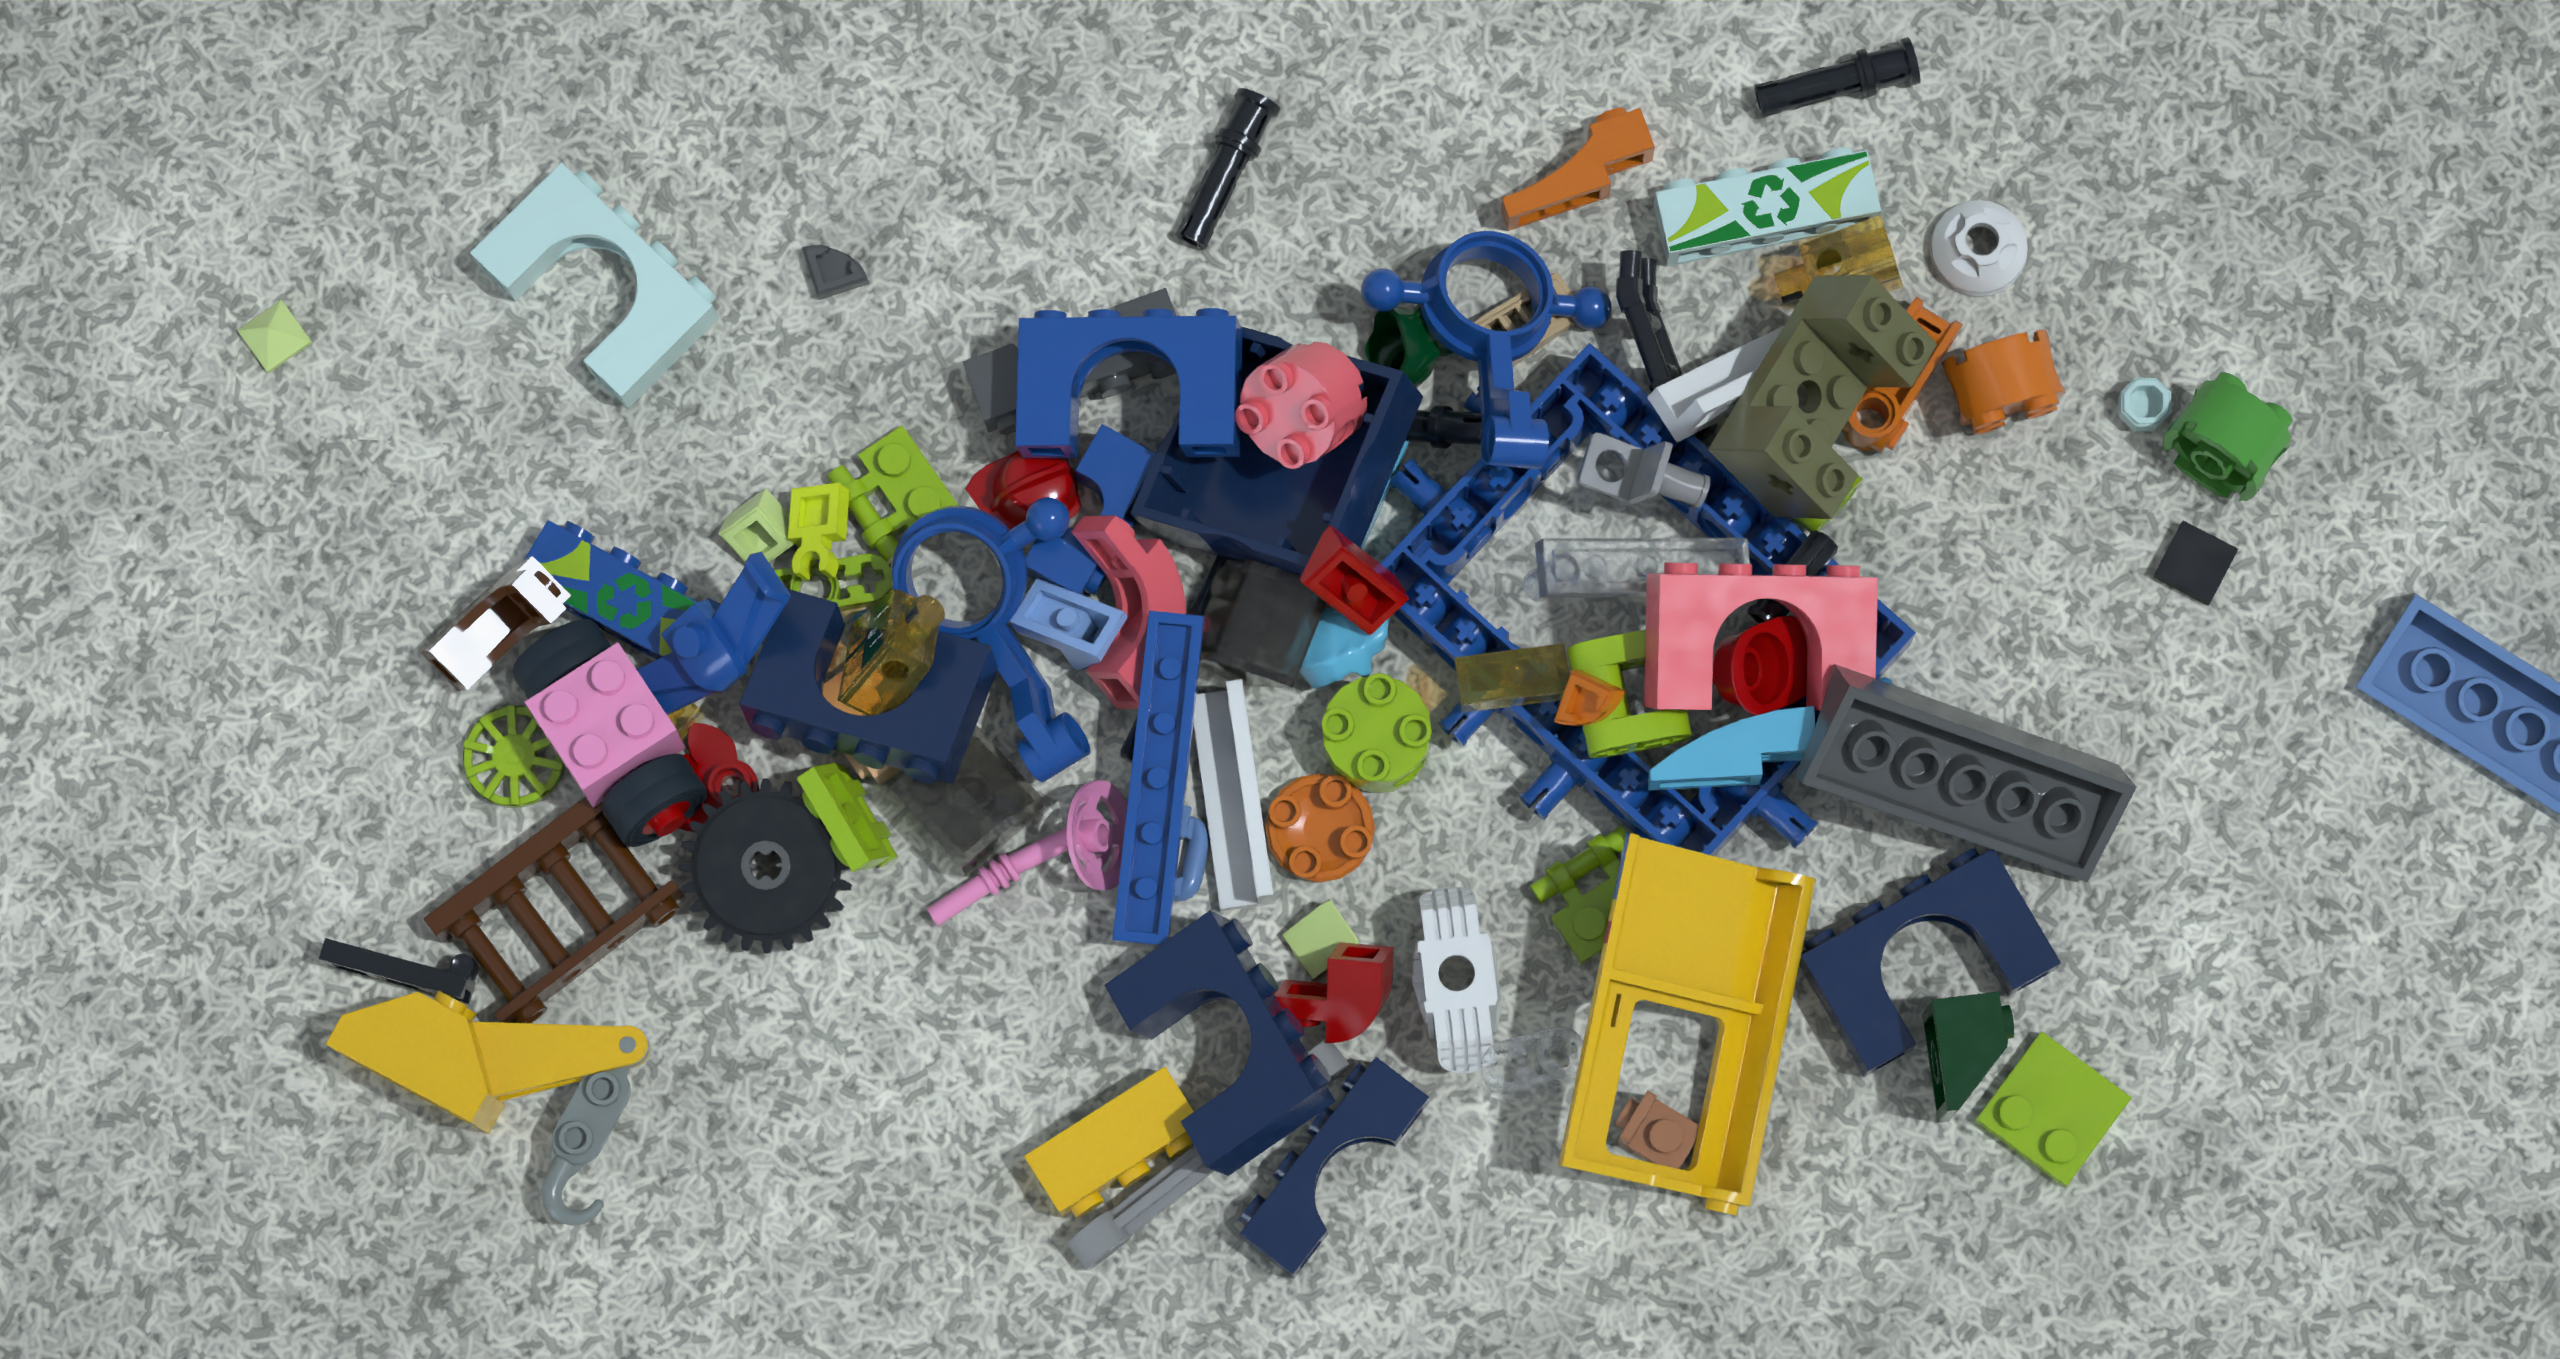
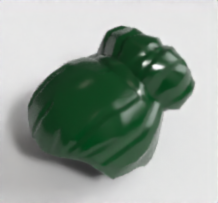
[1364,304,1455,388]

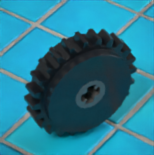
[679,778,853,954]

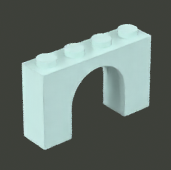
[470,162,719,409]

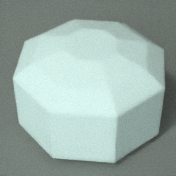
[2118,378,2172,432]

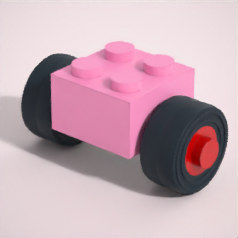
[512,619,707,847]

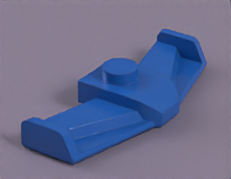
[637,552,791,715]

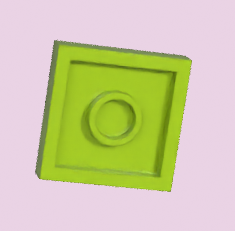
[1975,1031,2132,1188]

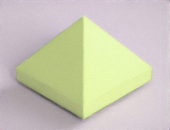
[237,300,313,374]

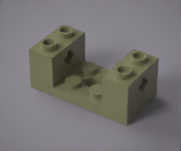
[1708,275,1937,519]

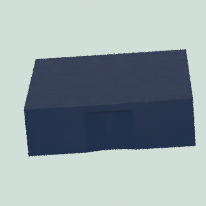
[1130,326,1423,581]

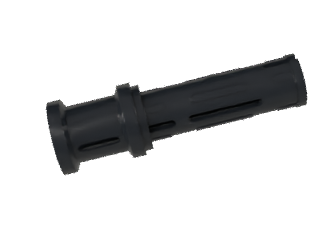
[1754,37,1921,118]
[1175,88,1281,250]

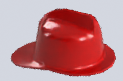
[965,451,1082,529]
[1712,616,1807,716]

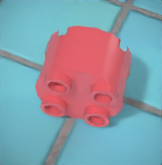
[1235,341,1367,469]

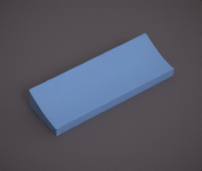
[2356,593,2560,814]

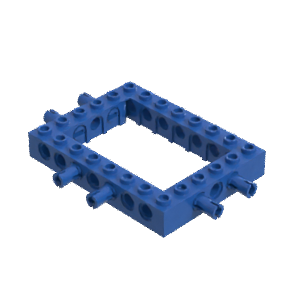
[1380,343,1916,856]

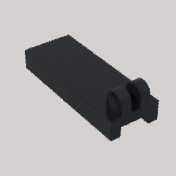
[319,938,478,1005]

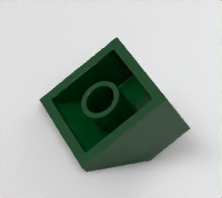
[1922,991,2014,1123]

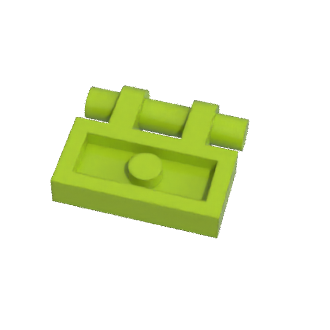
[827,425,959,564]
[797,763,898,872]
[1529,826,1627,965]

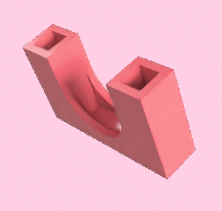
[1644,562,1878,711]

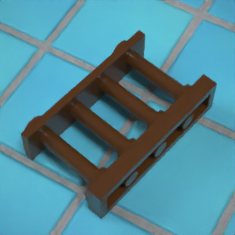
[423,797,685,1023]

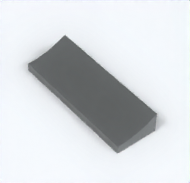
[1795,664,2137,882]

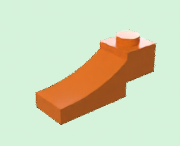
[1501,107,1655,231]

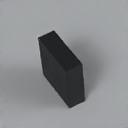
[2153,520,2238,606]

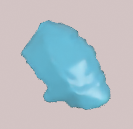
[1284,607,1390,689]

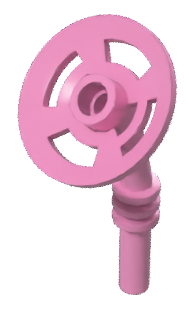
[926,780,1127,926]

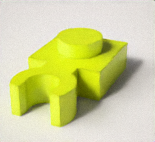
[788,482,850,581]

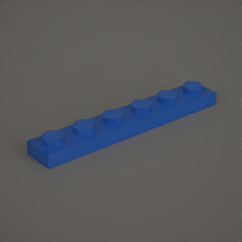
[1112,610,1205,946]

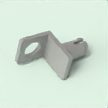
[1577,433,1710,509]

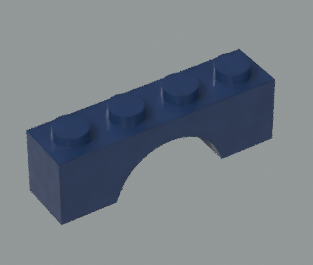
[1239,1057,1429,1278]

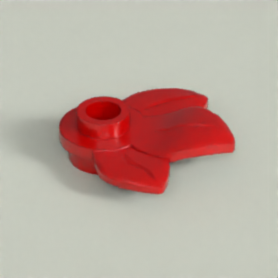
[678,723,759,832]

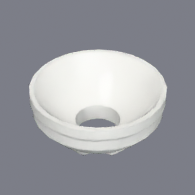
[1929,200,2028,297]

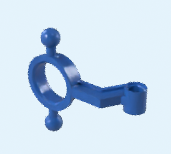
[1361,231,1612,469]
[849,497,1091,782]

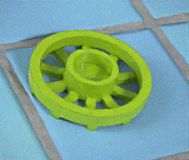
[463,705,565,808]

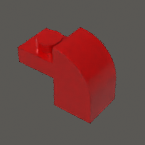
[1274,942,1394,1043]

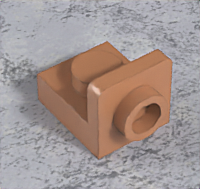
[1615,1090,1699,1169]

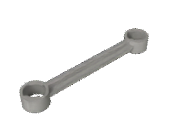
[1067,1040,1350,1271]

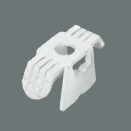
[1412,887,1501,1073]

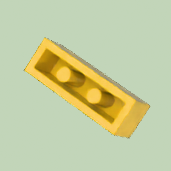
[1024,1066,1194,1219]

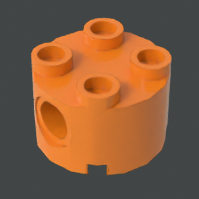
[1942,329,2066,435]

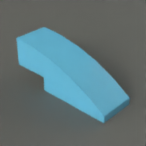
[1647,706,1815,791]

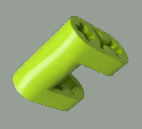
[1567,629,1692,758]

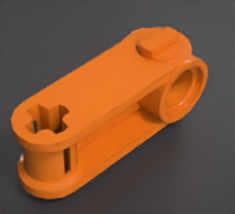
[1842,296,1963,453]

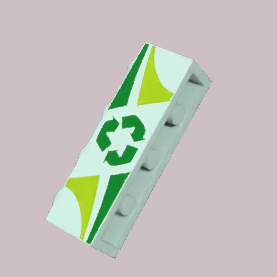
[1654,147,1881,267]

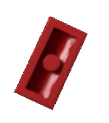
[1300,525,1409,636]

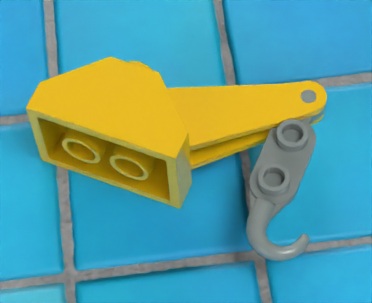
[325,991,651,1226]

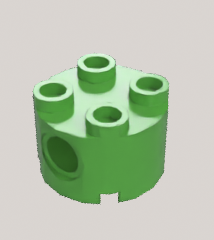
[2163,372,2293,501]

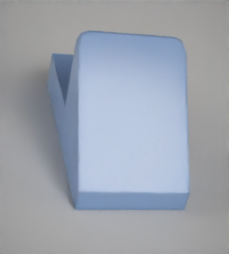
[1009,578,1128,670]

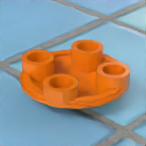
[1265,773,1375,883]

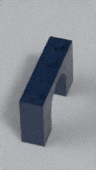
[739,589,998,784]
[1799,848,2061,1077]
[1104,910,1336,1176]

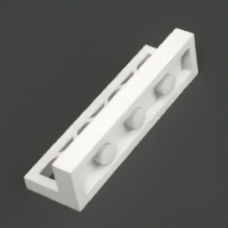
[1647,326,1784,442]
[1193,679,1275,912]

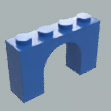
[1015,308,1243,458]

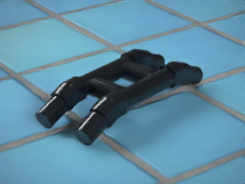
[1616,250,1718,439]

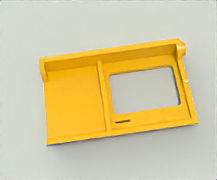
[1558,833,1816,1216]

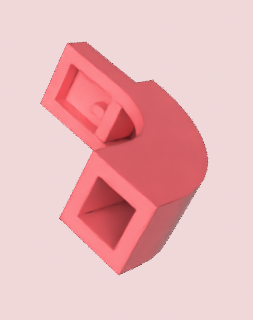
[1071,515,1186,709]

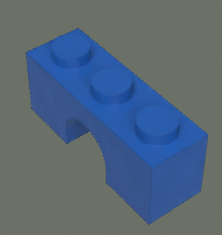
[1026,424,1156,596]

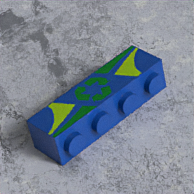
[523,520,721,660]

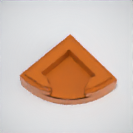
[1554,670,1625,726]

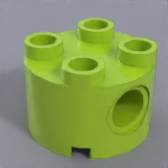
[1322,673,1432,793]

